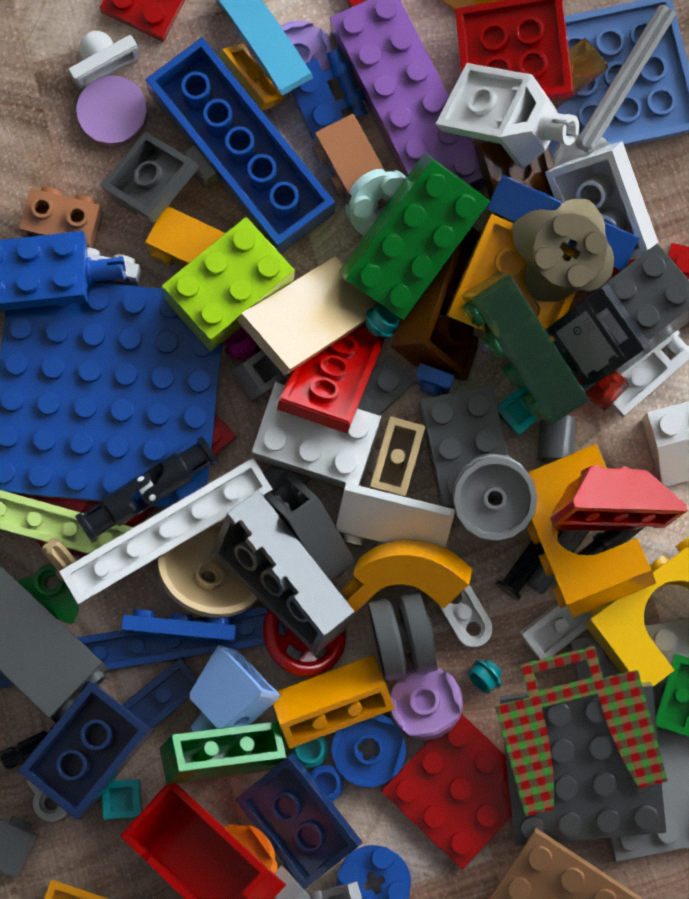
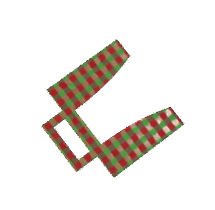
[495,646,668,817]

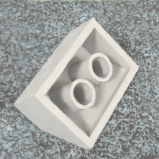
[545,141,658,259]
[641,401,689,487]
[336,483,455,548]

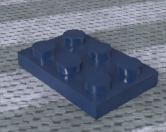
[235,753,363,889]

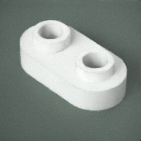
[437,585,493,648]

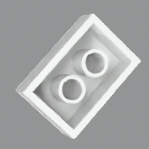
[252,382,381,488]

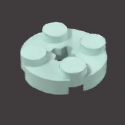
[346,169,406,236]

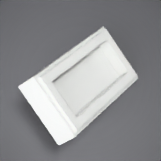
[69,31,140,90]

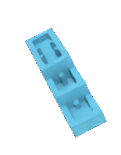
[216,0,313,96]

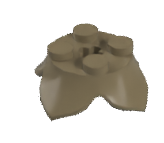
[512,199,614,302]

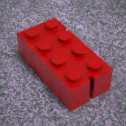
[120,783,286,899]

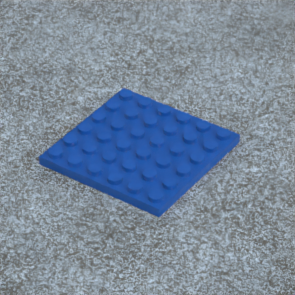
[0,282,223,509]

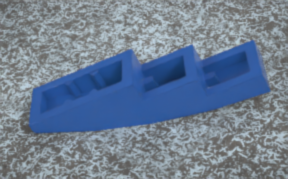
[486,175,640,271]

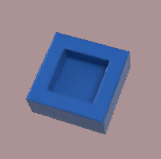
[414,363,454,397]

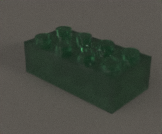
[461,271,589,425]

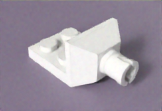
[436,63,579,168]

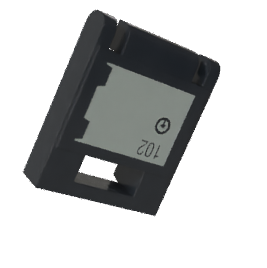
[539,284,651,395]

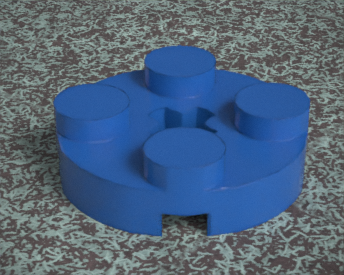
[331,714,406,787]
[336,845,411,899]

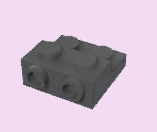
[100,131,199,223]

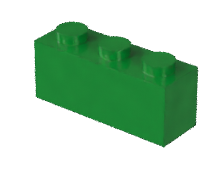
[159,721,286,784]

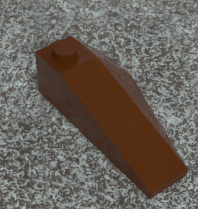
[391,226,481,381]

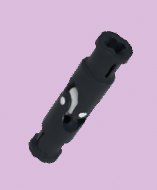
[75,436,219,543]

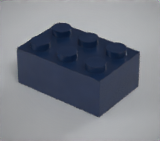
[18,681,154,820]

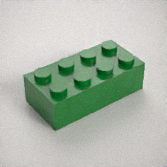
[340,152,490,320]

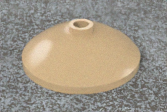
[157,521,258,618]

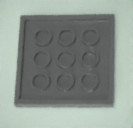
[500,682,666,846]

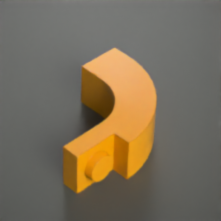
[341,539,473,615]

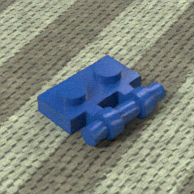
[291,48,368,139]

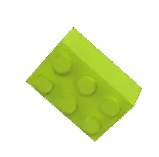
[162,217,295,352]

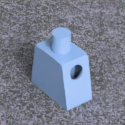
[190,645,281,732]

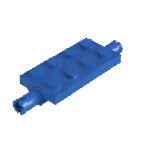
[0,231,126,311]

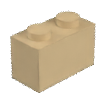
[370,416,425,497]

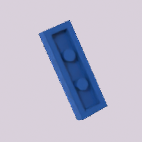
[121,609,237,644]

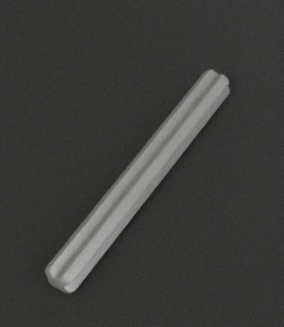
[576,5,675,153]

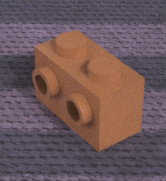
[312,113,385,204]
[19,186,104,249]

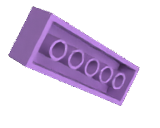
[330,0,486,190]

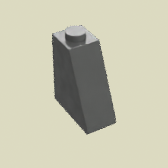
[264,470,356,581]

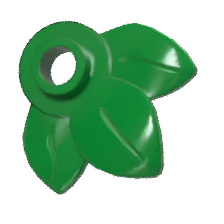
[18,564,79,624]

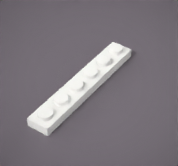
[59,458,273,605]

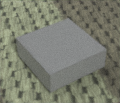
[184,145,218,190]

